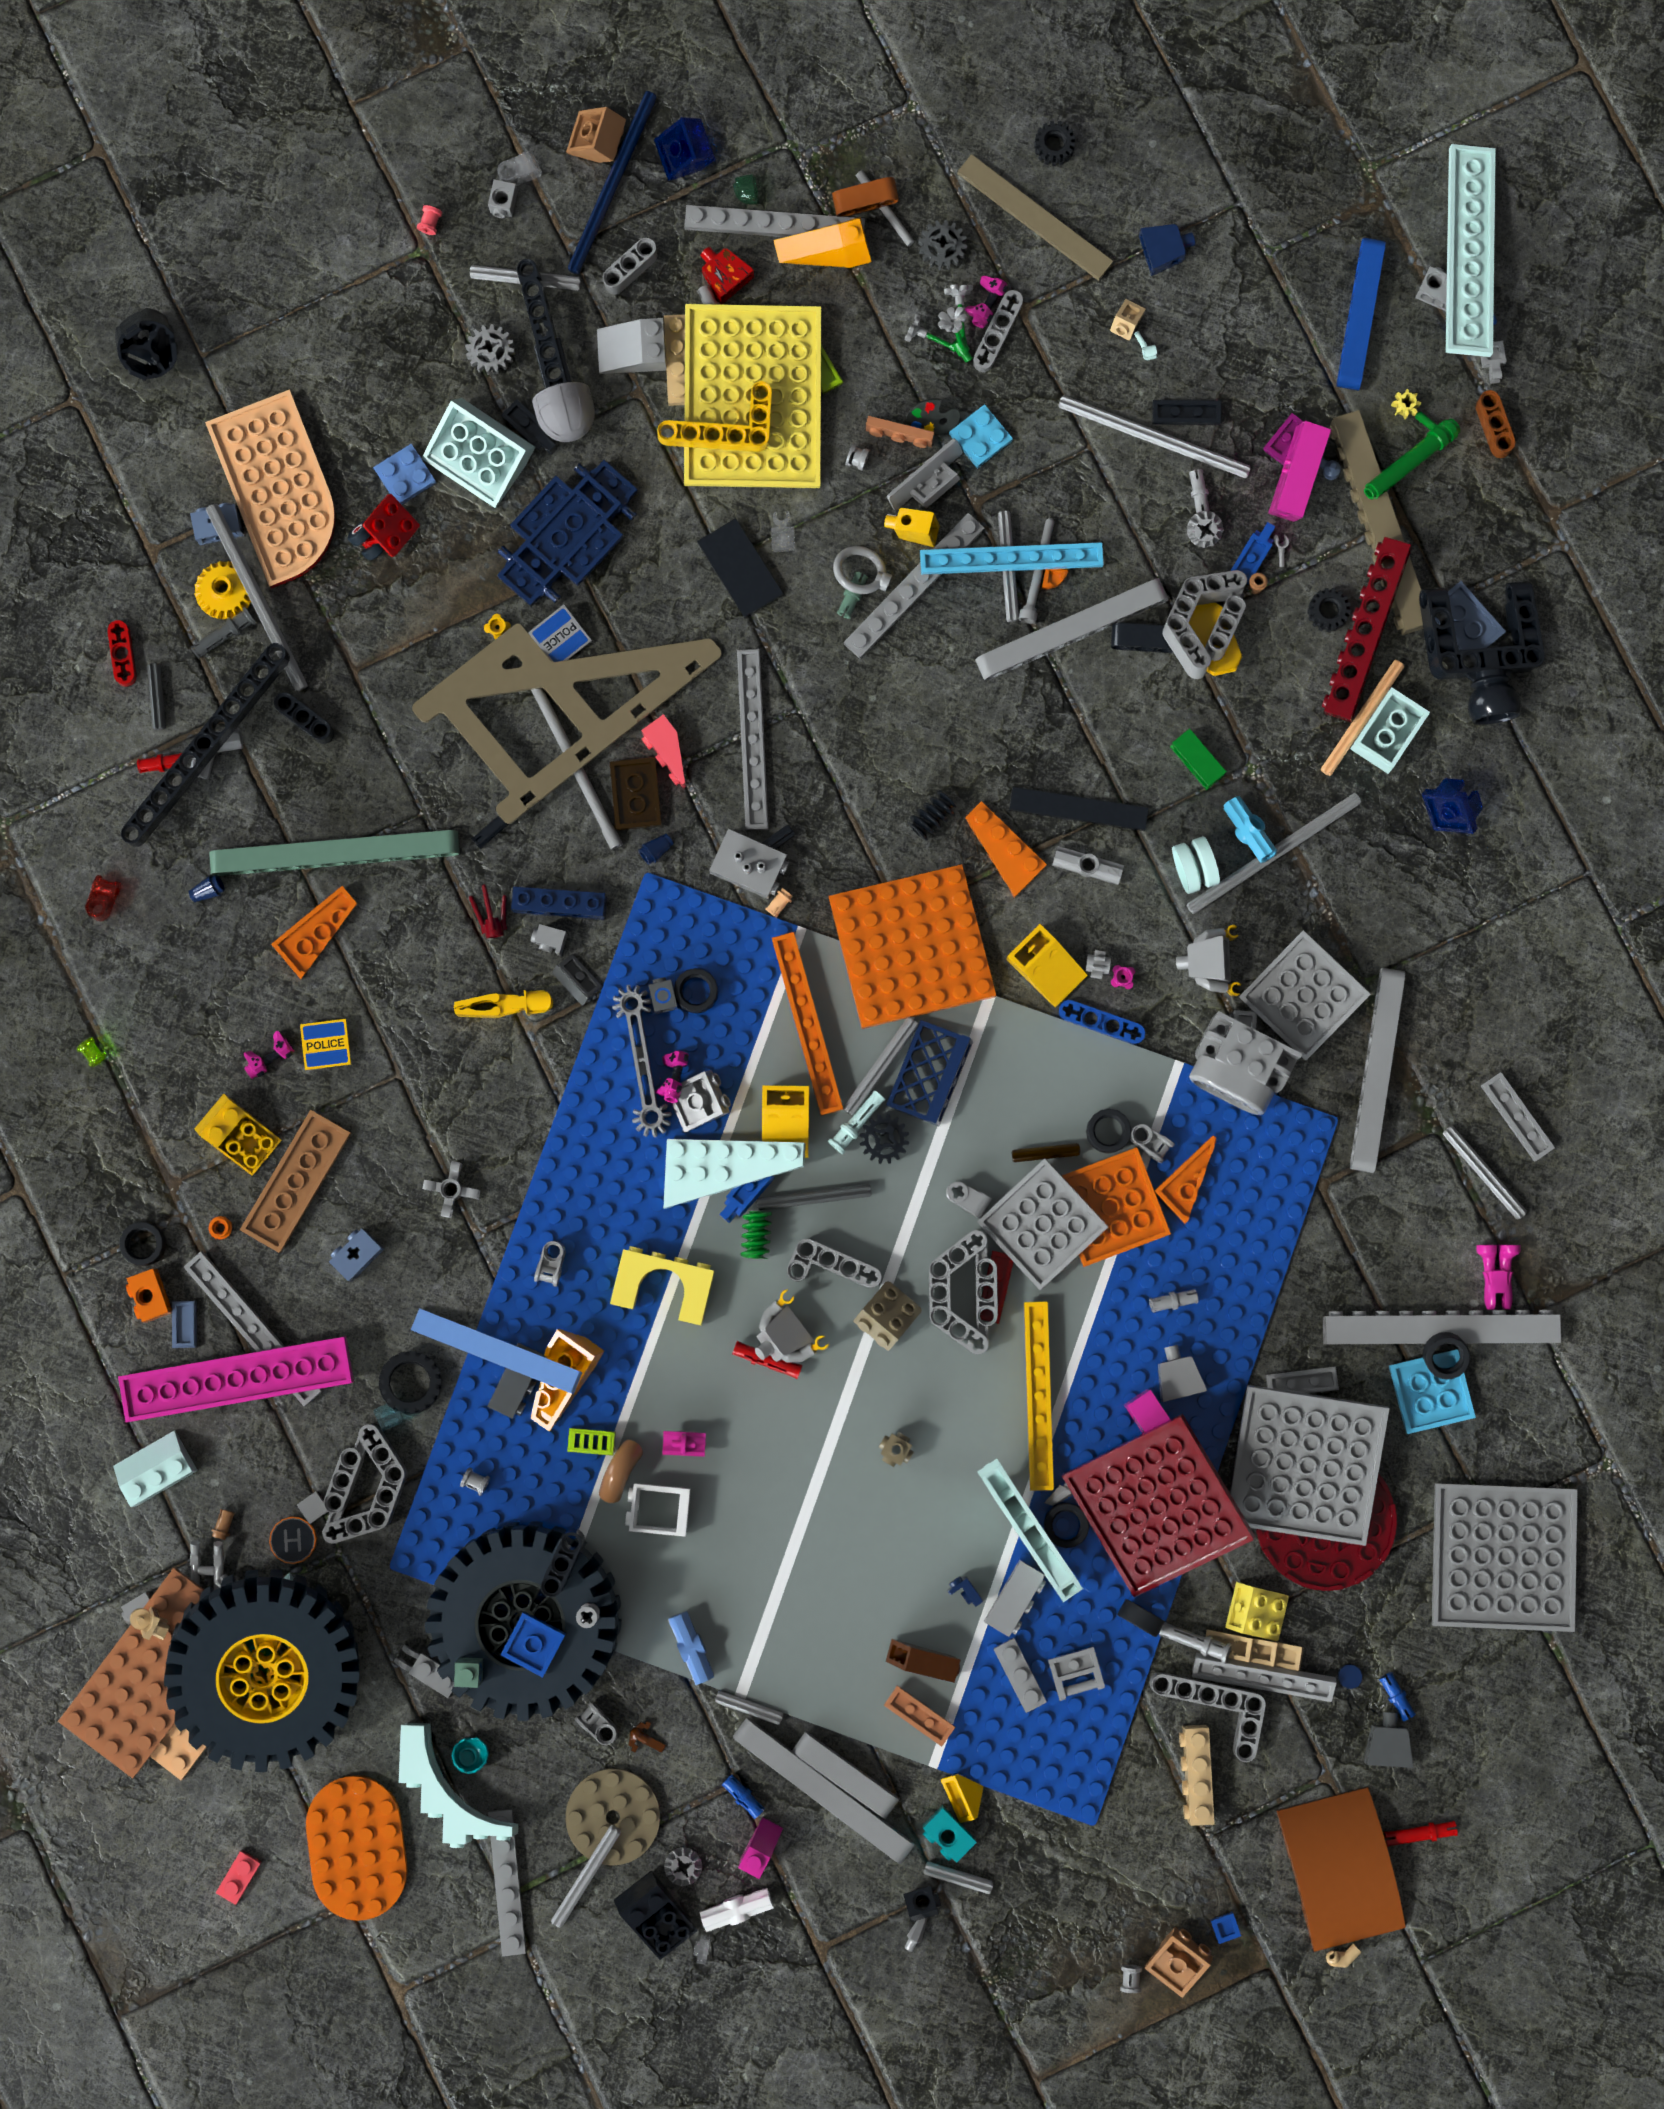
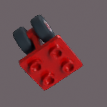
[348,494,420,561]

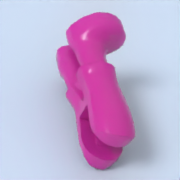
[1476,1245,1521,1310]

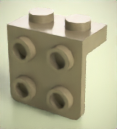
[853,1281,922,1351]

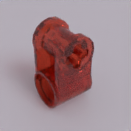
[85,875,121,922]

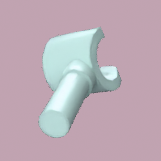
[1134,331,1157,360]

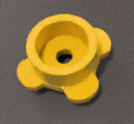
[484,614,511,640]

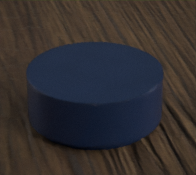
[1337,1664,1362,1689]

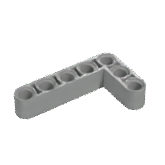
[1149,1672,1266,1762]

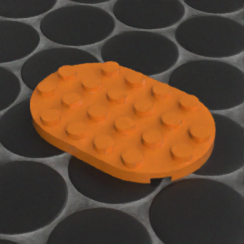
[306,1775,408,1921]

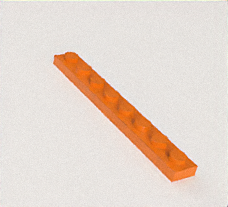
[772,932,843,1116]

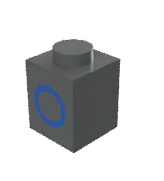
[649,977,678,1014]

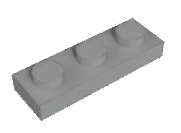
[993,1638,1047,1713]

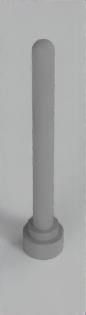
[1018,518,1054,624]

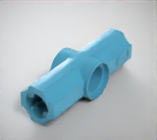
[1223,796,1277,863]

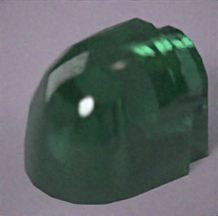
[733,174,759,205]

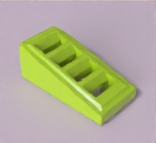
[567,1428,616,1456]

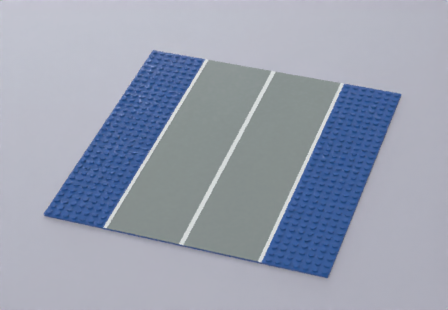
[390,873,1338,1826]

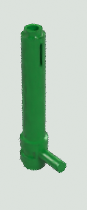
[1364,411,1460,499]

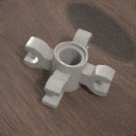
[422,1161,480,1218]

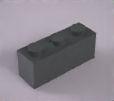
[487,1343,545,1419]

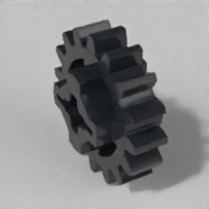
[859,1114,909,1164]

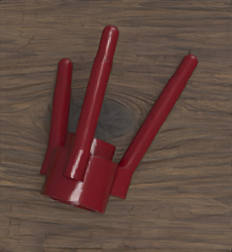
[469,884,507,939]

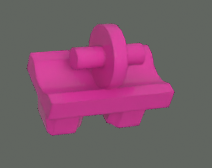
[662,1431,706,1457]

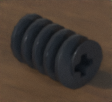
[907,790,957,841]

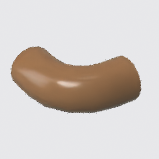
[599,1440,643,1503]

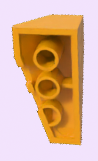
[774,217,872,268]
[531,1329,604,1431]

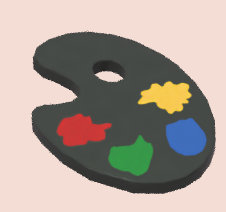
[906,398,960,436]

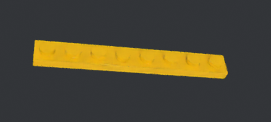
[1024,1302,1054,1491]

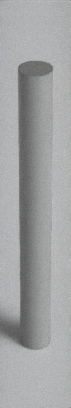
[856,170,915,247]

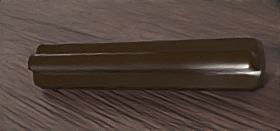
[1011,1143,1080,1162]

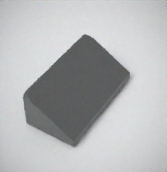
[552,954,603,1006]

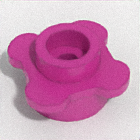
[1111,965,1135,989]

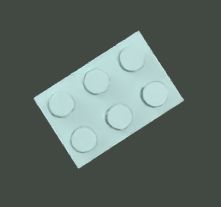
[1350,687,1430,774]

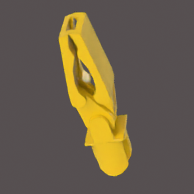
[454,990,553,1018]

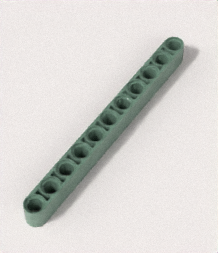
[209,830,460,876]

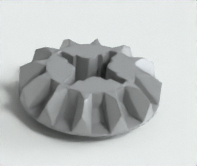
[1187,511,1224,548]
[664,1847,702,1887]

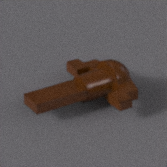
[628,1721,666,1753]

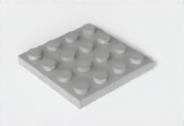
[1239,930,1371,1060]
[977,1158,1109,1291]

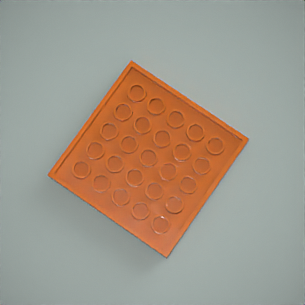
[829,864,996,1029]

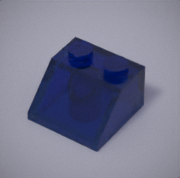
[654,117,715,181]

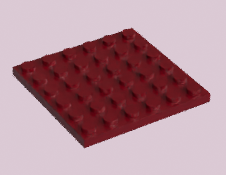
[1062,1414,1256,1597]

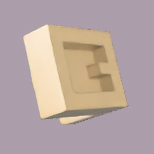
[1110,299,1146,340]

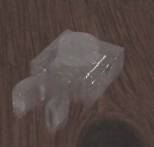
[771,511,795,552]

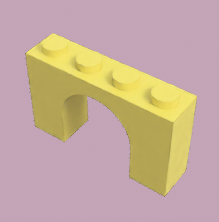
[610,1246,715,1326]

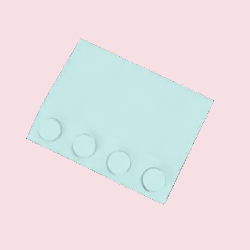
[421,398,535,508]

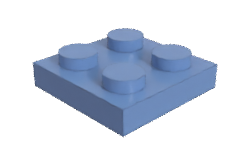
[373,444,436,505]

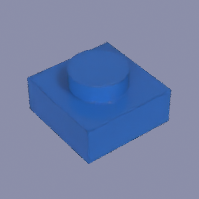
[1210,1912,1241,1944]

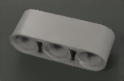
[603,238,657,295]

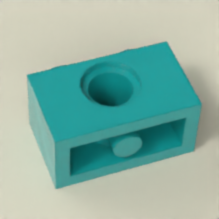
[922,1805,977,1863]

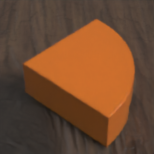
[1041,569,1068,589]

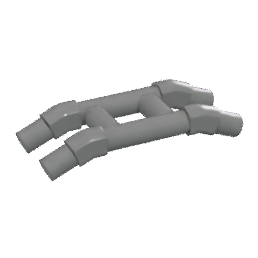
[190,1540,224,1590]

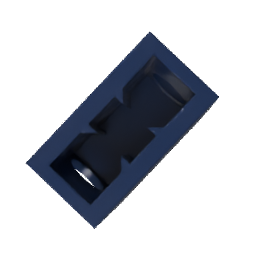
[1139,224,1195,276]

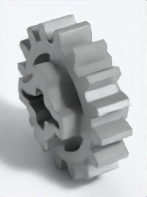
[465,324,515,375]

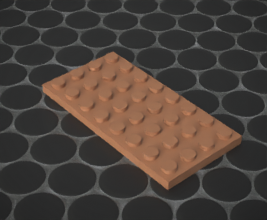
[58,1568,204,1779]

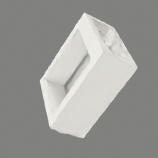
[625,1483,691,1537]

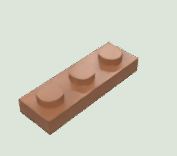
[866,416,934,448]
[884,1685,955,1747]

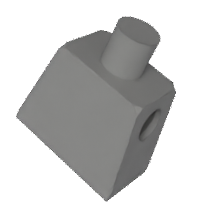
[1158,1345,1207,1402]

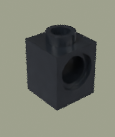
[903,1886,941,1922]

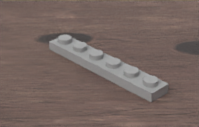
[1192,1653,1337,1702]
[488,1808,527,1956]

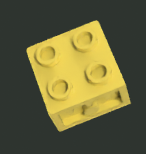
[1225,1582,1289,1641]

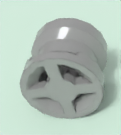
[845,444,870,471]

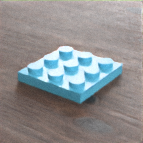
[1389,1349,1476,1434]

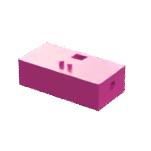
[1268,421,1331,522]
[1124,1389,1170,1433]

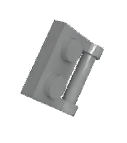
[1048,1647,1105,1701]

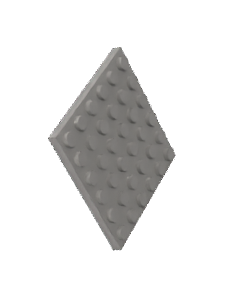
[1230,1385,1389,1546]
[1432,1483,1577,1632]

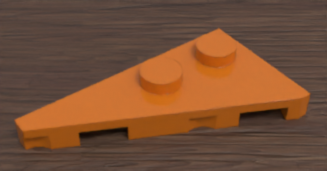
[1154,1136,1216,1224]

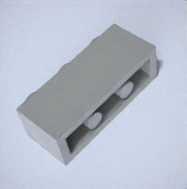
[984,1559,1046,1637]

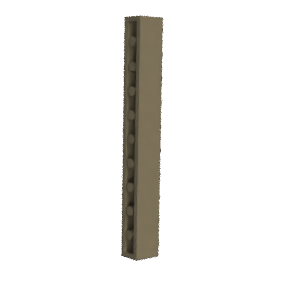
[1329,410,1423,635]

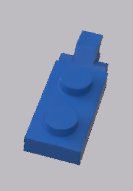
[1230,522,1275,585]
[720,1176,775,1223]

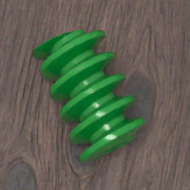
[740,1211,772,1259]

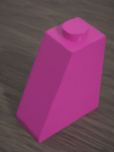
[738,1817,783,1879]

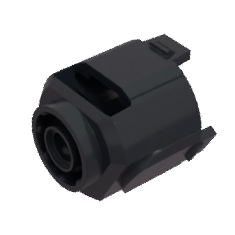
[115,308,178,381]

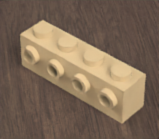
[1179,1725,1215,1826]

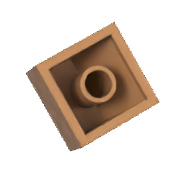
[566,107,626,163]

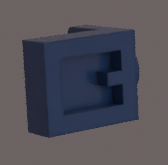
[947,1576,983,1607]

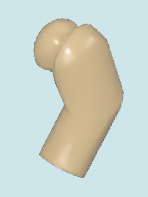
[1326,1944,1362,1968]

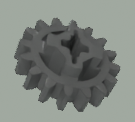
[918,220,967,271]

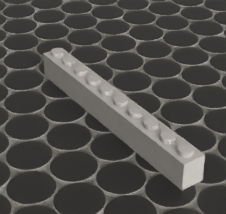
[1323,1310,1561,1345]

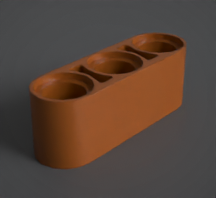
[832,177,899,217]
[1475,390,1515,459]

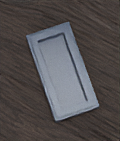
[172,1301,197,1348]

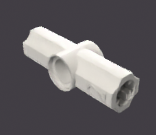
[700,1888,774,1932]

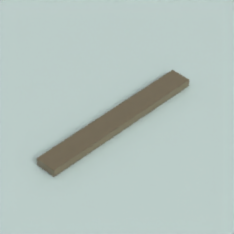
[957,154,1113,281]

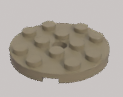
[566,1768,660,1865]

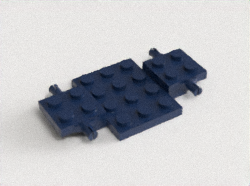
[497,460,638,607]

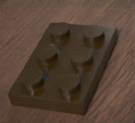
[609,757,662,831]

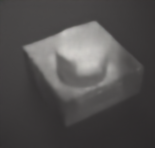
[693,1935,711,1965]

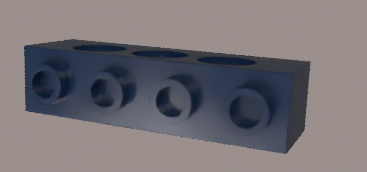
[511,887,607,920]

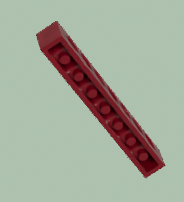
[1322,537,1412,723]

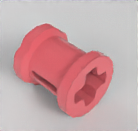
[417,205,443,235]

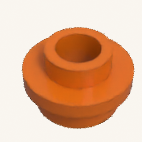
[209,1216,232,1240]

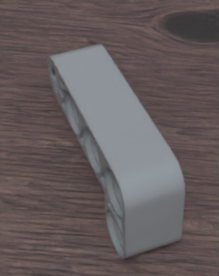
[787,1239,881,1288]

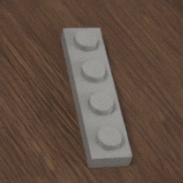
[1481,1072,1555,1162]

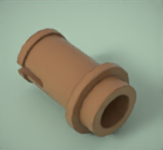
[1248,573,1267,594]
[211,1509,235,1540]

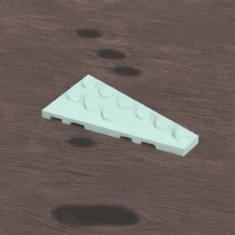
[664,1139,805,1209]

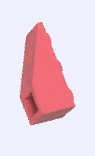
[641,714,686,789]

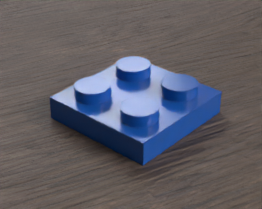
[501,1611,566,1678]

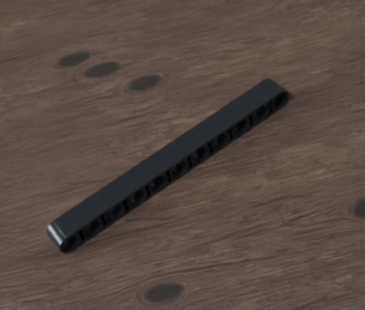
[121,643,290,847]

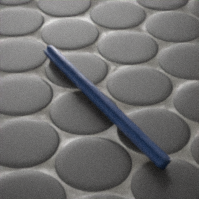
[568,91,656,274]

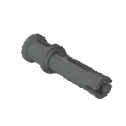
[190,606,257,659]

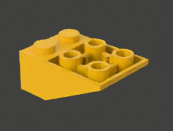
[1006,924,1088,1008]
[762,1085,809,1158]
[194,1094,282,1176]

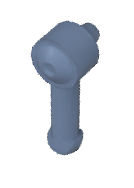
[1319,457,1341,480]

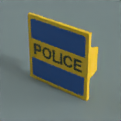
[300,1019,351,1070]

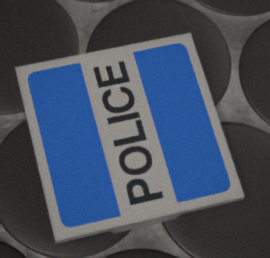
[528,604,592,662]

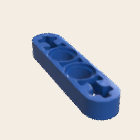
[1058,1000,1145,1045]

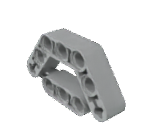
[1162,570,1247,679]
[929,1230,998,1355]
[322,1424,408,1544]

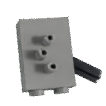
[709,825,795,900]

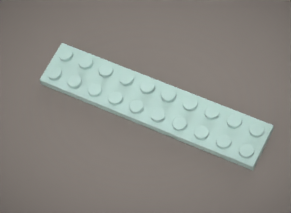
[1446,144,1495,357]

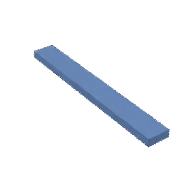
[411,1308,582,1394]

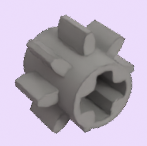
[1086,950,1111,979]

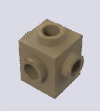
[879,1432,914,1467]

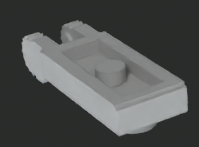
[394,1644,454,1698]

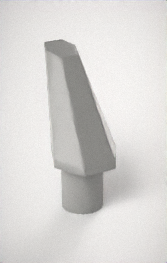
[1044,1483,1073,1506]
[905,1918,927,1952]

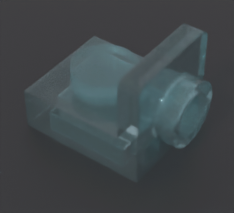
[374,1404,404,1431]

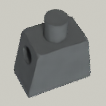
[1364,1711,1413,1768]

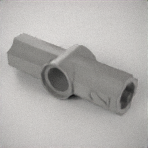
[1052,846,1124,885]

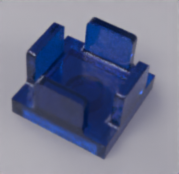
[1422,778,1483,834]

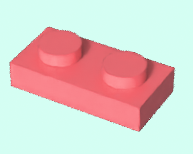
[216,1850,262,1905]

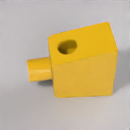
[884,508,940,547]

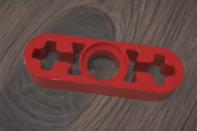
[107,620,137,687]

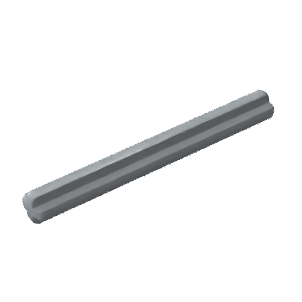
[470,265,581,291]
[998,511,1019,622]
[843,1017,918,1116]
[1443,1126,1527,1219]
[551,1825,621,1928]

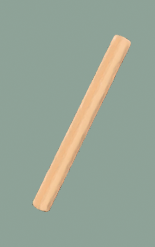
[1321,660,1404,776]

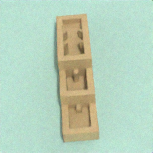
[1206,1630,1304,1671]

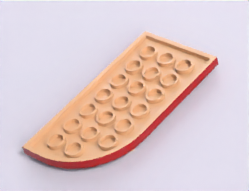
[205,389,336,589]

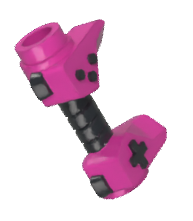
[964,276,1008,328]
[244,1031,295,1079]
[654,1051,689,1103]

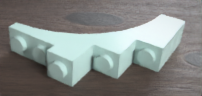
[978,1459,1083,1602]
[399,1723,518,1848]

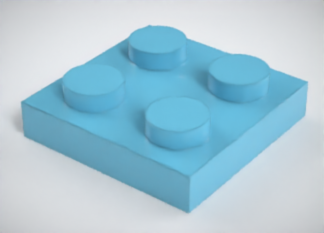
[949,404,1013,469]

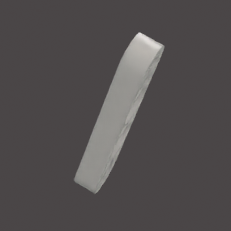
[973,290,1023,372]

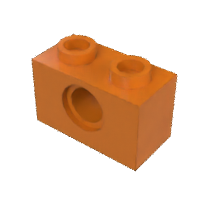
[126,1269,172,1322]

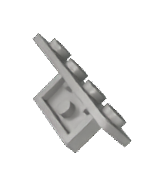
[887,438,963,511]

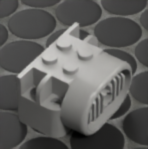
[1189,1011,1302,1115]

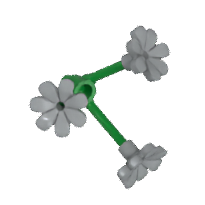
[904,284,973,363]

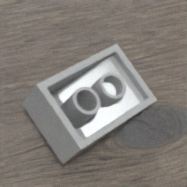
[597,318,666,374]

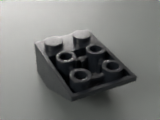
[614,1871,697,1960]

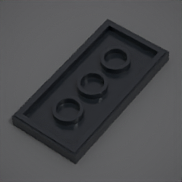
[697,518,783,619]

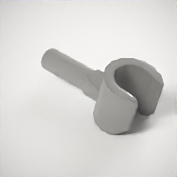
[1273,534,1289,567]

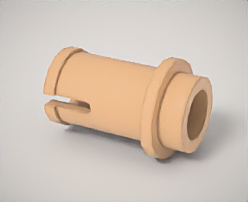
[765,888,793,918]

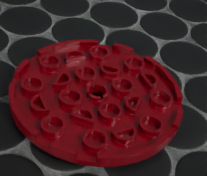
[1256,1473,1397,1591]

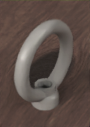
[833,546,892,594]

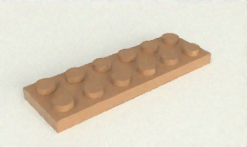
[240,1110,352,1253]

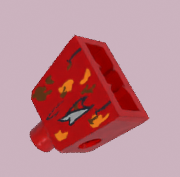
[700,247,754,305]

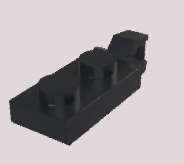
[501,399,557,455]

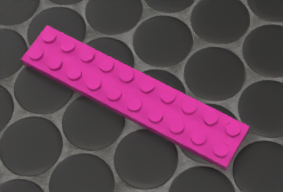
[118,1336,354,1422]

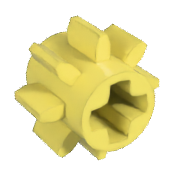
[1391,389,1421,420]

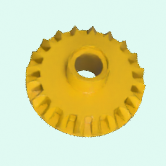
[194,561,251,619]

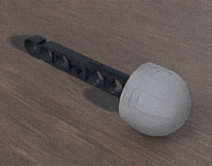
[517,259,595,442]

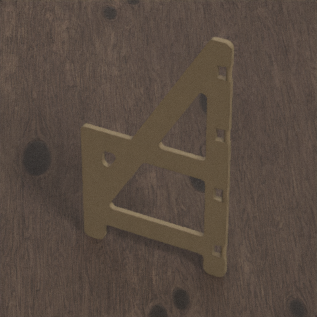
[412,624,721,824]

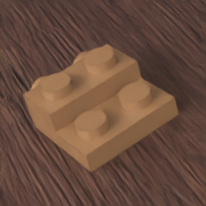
[1144,1927,1213,1998]

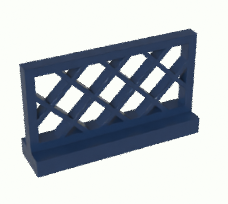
[886,1020,973,1127]

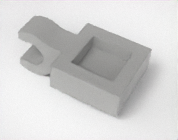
[1480,341,1506,384]

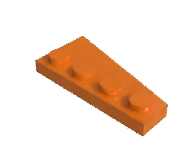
[965,801,1047,898]
[271,886,358,979]

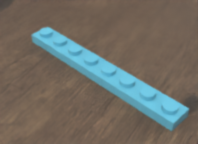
[920,543,1103,575]

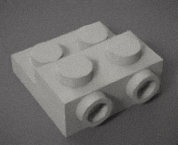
[672,1070,731,1132]

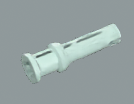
[827,1091,886,1154]

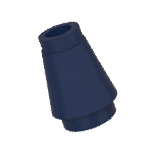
[638,833,674,865]
[188,875,225,903]

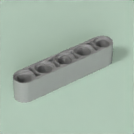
[792,1731,900,1819]

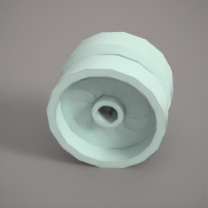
[1172,836,1220,894]

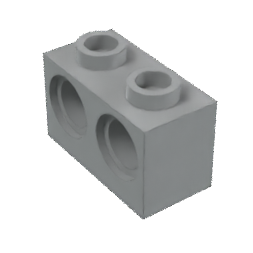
[1415,266,1447,311]

